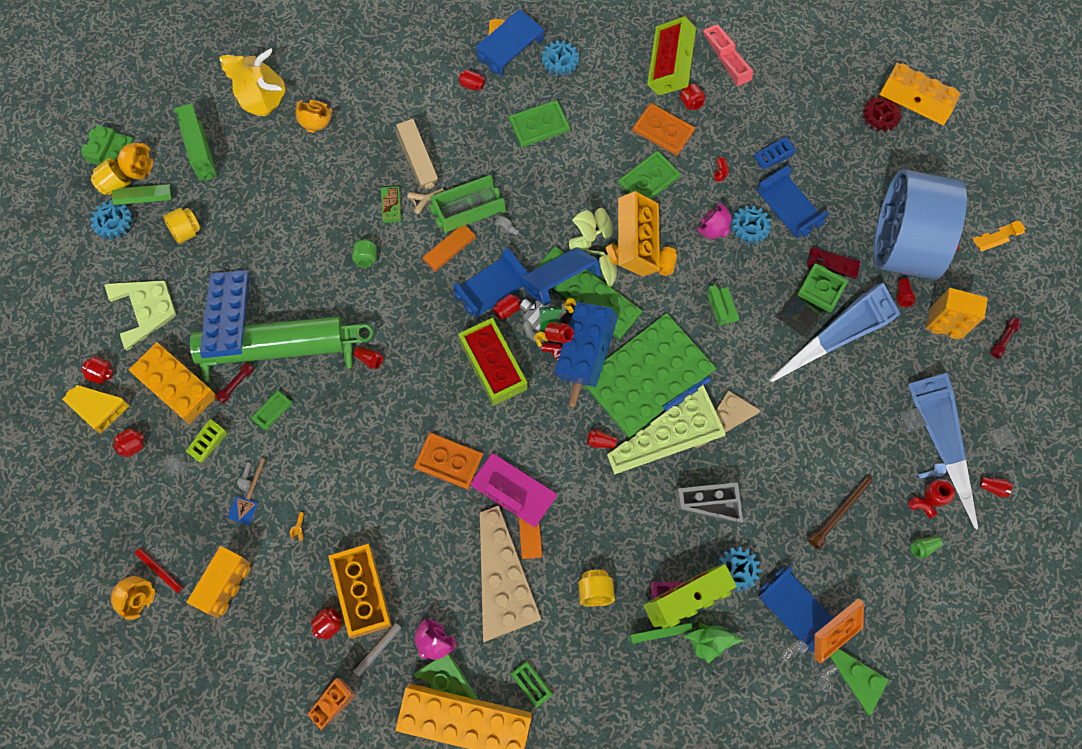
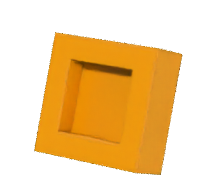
[605,244,619,265]

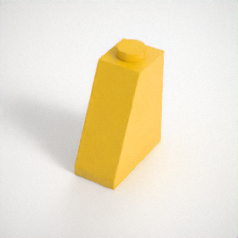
[62,385,130,434]

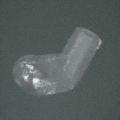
[778,640,809,664]
[816,661,839,692]

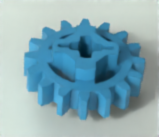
[542,40,579,76]
[90,200,133,240]
[731,206,771,245]
[716,547,761,592]

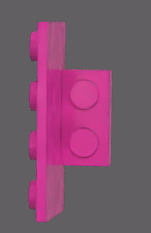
[470,454,557,527]

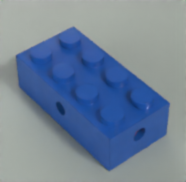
[554,302,618,387]

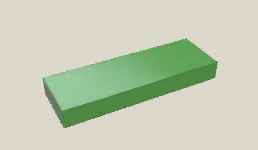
[112,184,171,205]
[629,623,693,644]

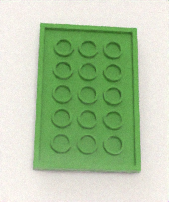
[584,313,717,438]

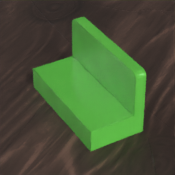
[706,285,739,326]

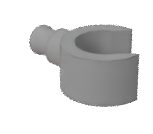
[494,216,519,236]

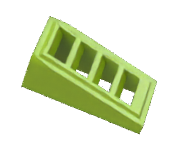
[186,419,228,463]

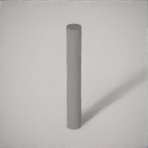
[353,623,402,677]

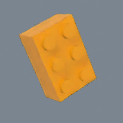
[925,288,988,339]
[186,546,251,618]

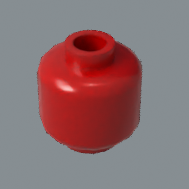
[679,84,705,110]
[81,356,114,384]
[112,428,145,458]
[925,479,955,507]
[311,608,342,640]

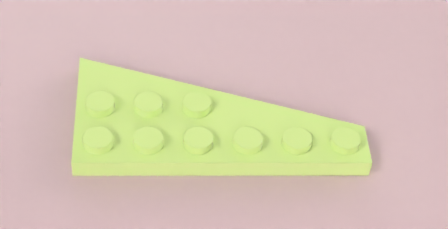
[607,385,725,475]

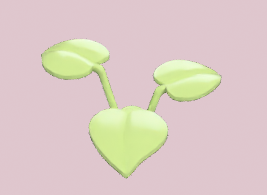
[569,208,617,287]

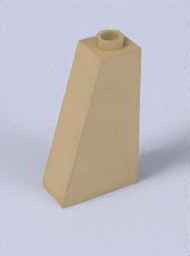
[396,119,438,190]

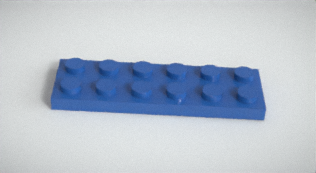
[200,270,249,358]

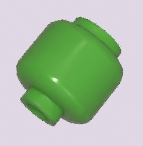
[352,239,377,268]

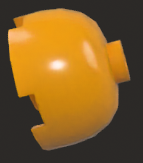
[295,100,332,133]
[117,143,153,180]
[110,576,155,620]

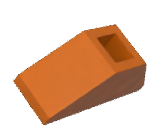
[308,678,356,730]

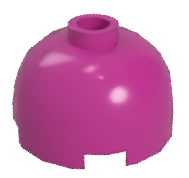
[696,203,732,239]
[414,619,457,660]

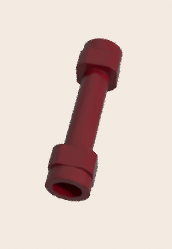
[990,318,1021,359]
[215,362,255,404]

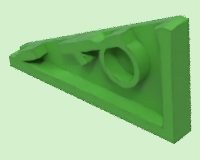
[829,649,889,715]
[413,654,479,700]

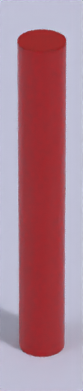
[134,548,184,594]

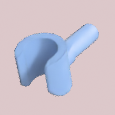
[918,463,946,479]

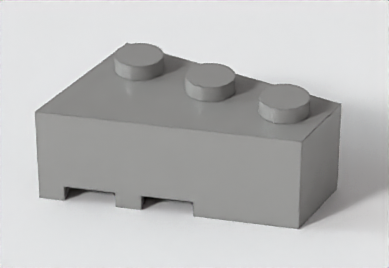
[675,482,743,523]

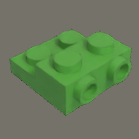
[81,125,134,165]
[797,263,848,313]

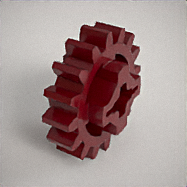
[863,95,902,133]

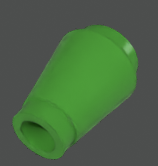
[910,536,943,559]

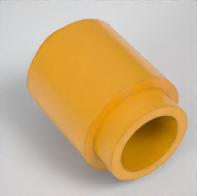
[658,247,677,276]

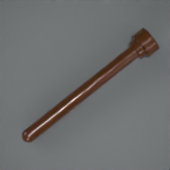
[807,476,873,550]

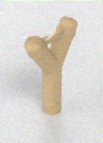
[407,188,444,214]

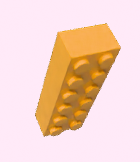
[395,683,532,749]

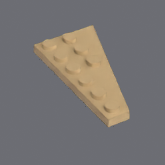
[480,506,541,643]

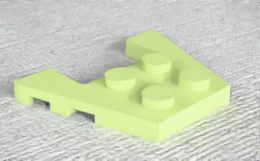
[104,281,177,351]

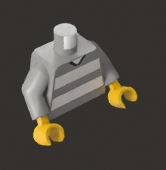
[520,298,577,347]

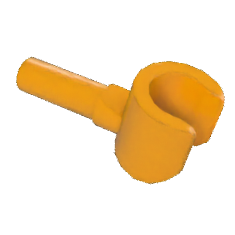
[290,512,304,541]

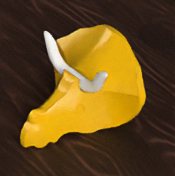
[219,48,285,116]

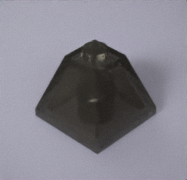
[775,289,827,338]

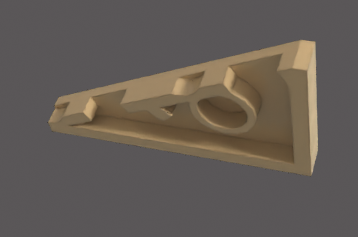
[694,391,760,448]

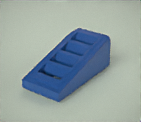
[754,137,795,170]

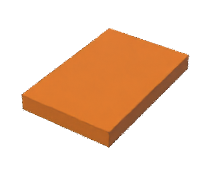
[632,103,696,156]
[414,432,484,490]
[815,599,864,663]

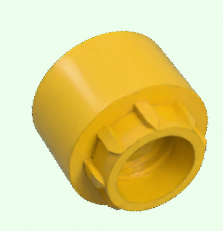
[91,158,131,195]
[163,208,200,244]
[578,570,615,606]

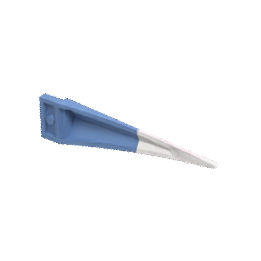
[769,283,900,382]
[908,373,978,529]

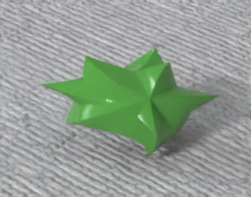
[683,622,745,663]

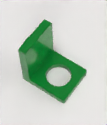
[539,306,562,333]

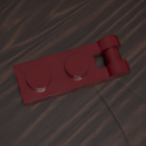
[807,248,861,279]

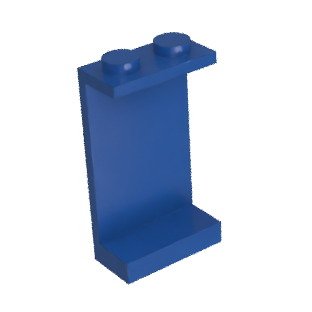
[476,9,544,76]
[757,165,829,239]
[522,247,601,306]
[453,248,528,318]
[758,567,835,652]

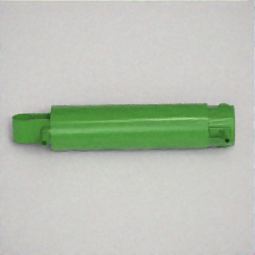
[190,316,374,382]

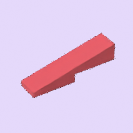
[703,24,753,86]

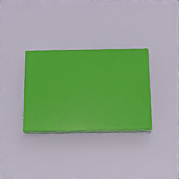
[508,100,570,147]
[617,150,681,200]

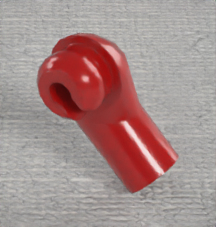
[713,157,729,182]
[542,342,562,361]
[908,497,938,519]

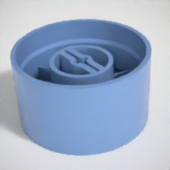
[873,169,967,280]

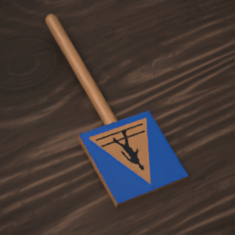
[227,458,265,526]

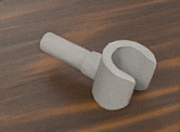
[237,463,252,492]

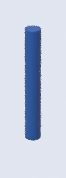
[662,376,711,412]

